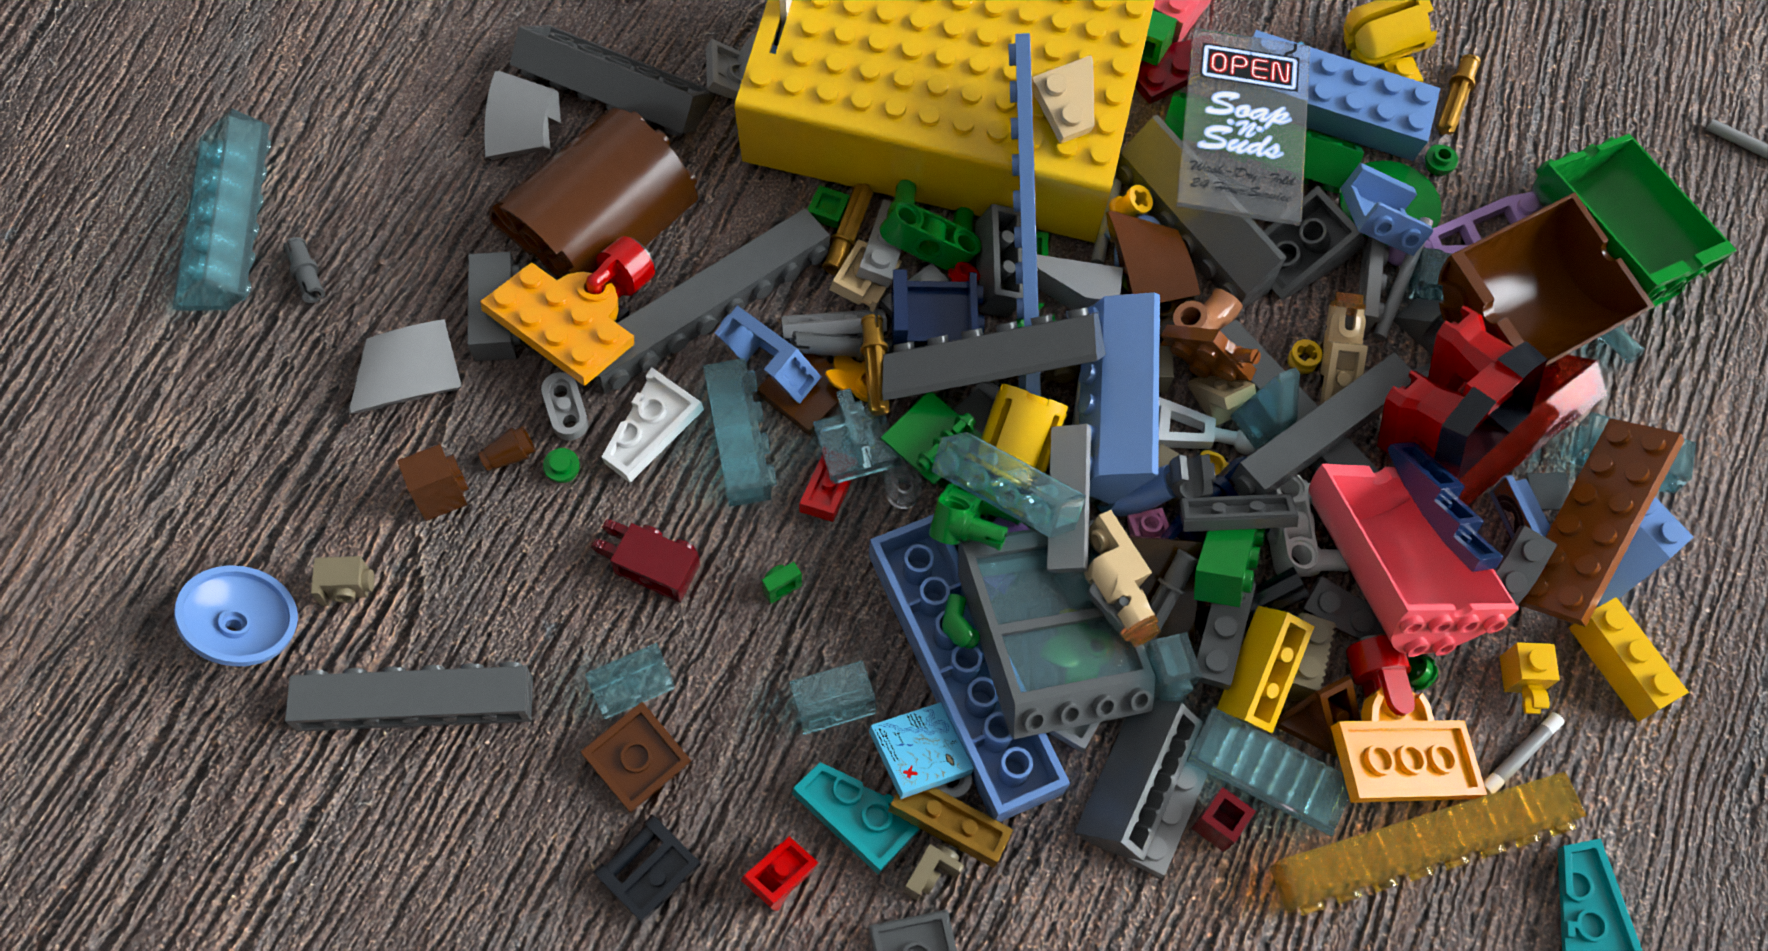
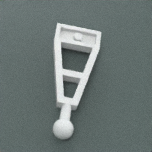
[1072,379,1262,455]

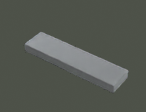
[1047,424,1091,573]

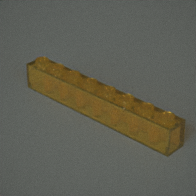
[1269,771,1587,916]

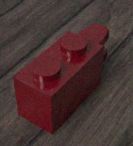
[591,519,700,603]

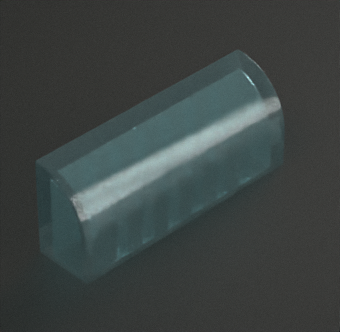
[1186,707,1349,837]

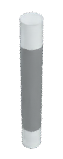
[1483,712,1564,797]

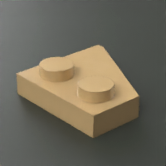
[1032,55,1094,144]

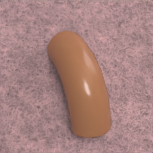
[1173,288,1243,330]

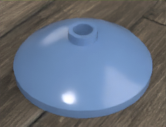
[174,565,298,666]

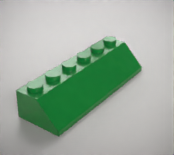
[1164,90,1364,194]

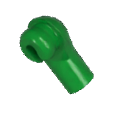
[942,594,980,649]

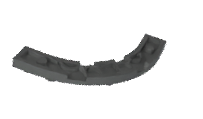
[1300,525,1557,639]

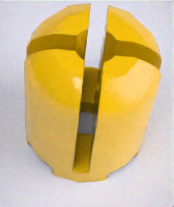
[1344,0,1437,67]
[976,384,1068,485]

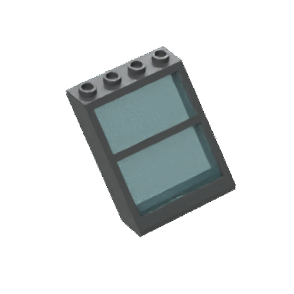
[958,520,1155,739]

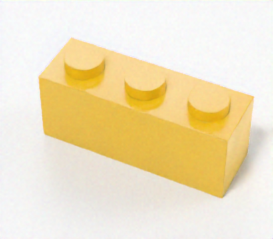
[1568,597,1689,722]
[1216,606,1315,733]

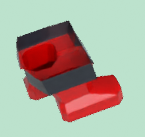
[1377,306,1548,480]

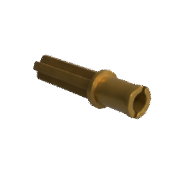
[1436,54,1481,135]
[822,183,873,275]
[860,314,890,416]

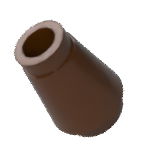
[478,426,536,472]

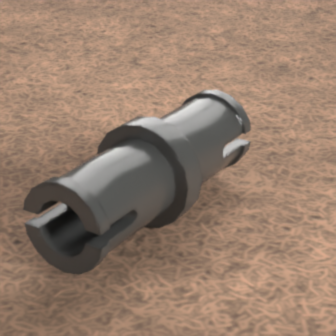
[283,237,325,303]

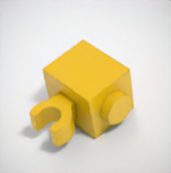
[1499,642,1560,714]

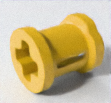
[1109,185,1153,217]

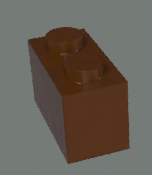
[397,444,469,521]

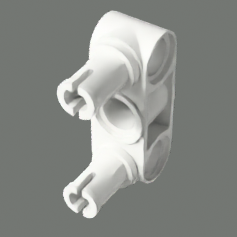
[1266,474,1349,578]

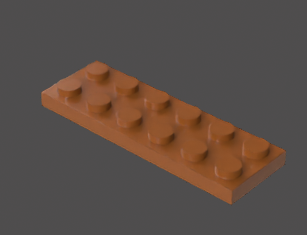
[1518,418,1685,627]

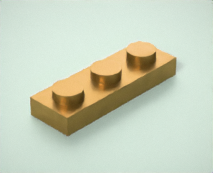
[888,787,1013,868]

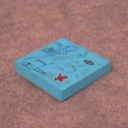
[869,702,974,799]

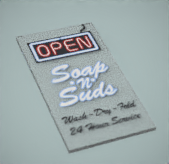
[1176,28,1310,226]

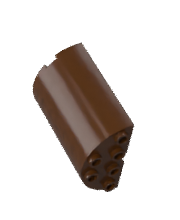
[489,108,698,279]
[1438,192,1655,366]

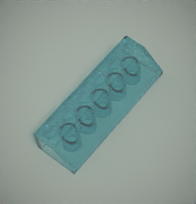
[172,108,271,311]

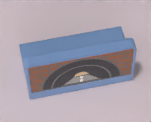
[1489,475,1550,539]

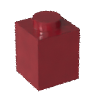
[1191,787,1256,852]

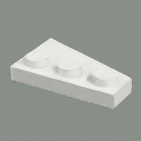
[602,367,704,483]

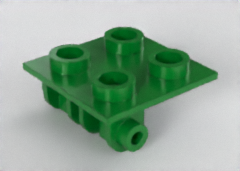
[881,392,982,485]

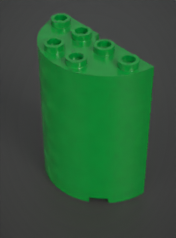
[1532,134,1737,312]

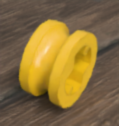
[1287,339,1323,374]

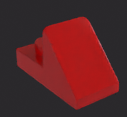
[741,836,819,911]

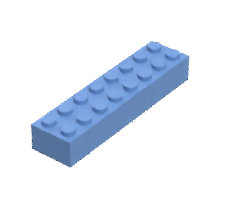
[869,514,1070,822]

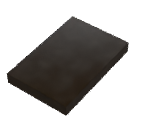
[1116,535,1203,653]

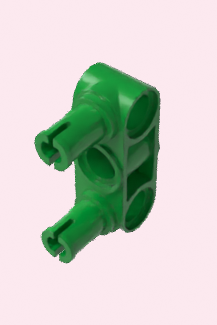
[879,180,982,271]
[929,472,1027,551]

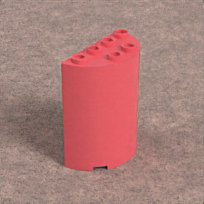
[1309,464,1519,657]

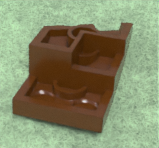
[1105,211,1200,303]

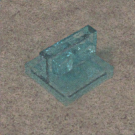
[813,388,901,484]

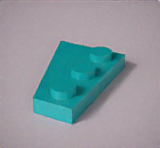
[1558,838,1643,951]

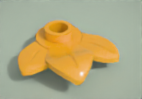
[825,356,868,402]

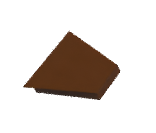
[1275,676,1361,757]

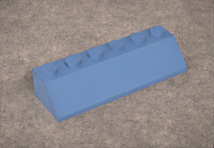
[1078,292,1160,505]

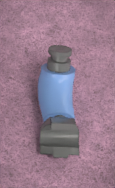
[1089,454,1216,517]

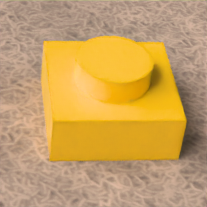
[1380,56,1424,82]

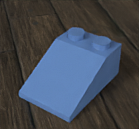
[1596,497,1694,608]

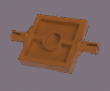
[1161,324,1261,382]

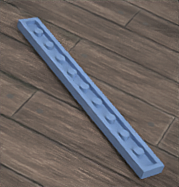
[1008,33,1041,397]

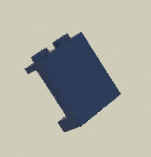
[891,269,985,347]

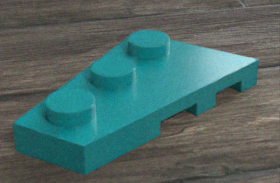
[792,762,921,875]

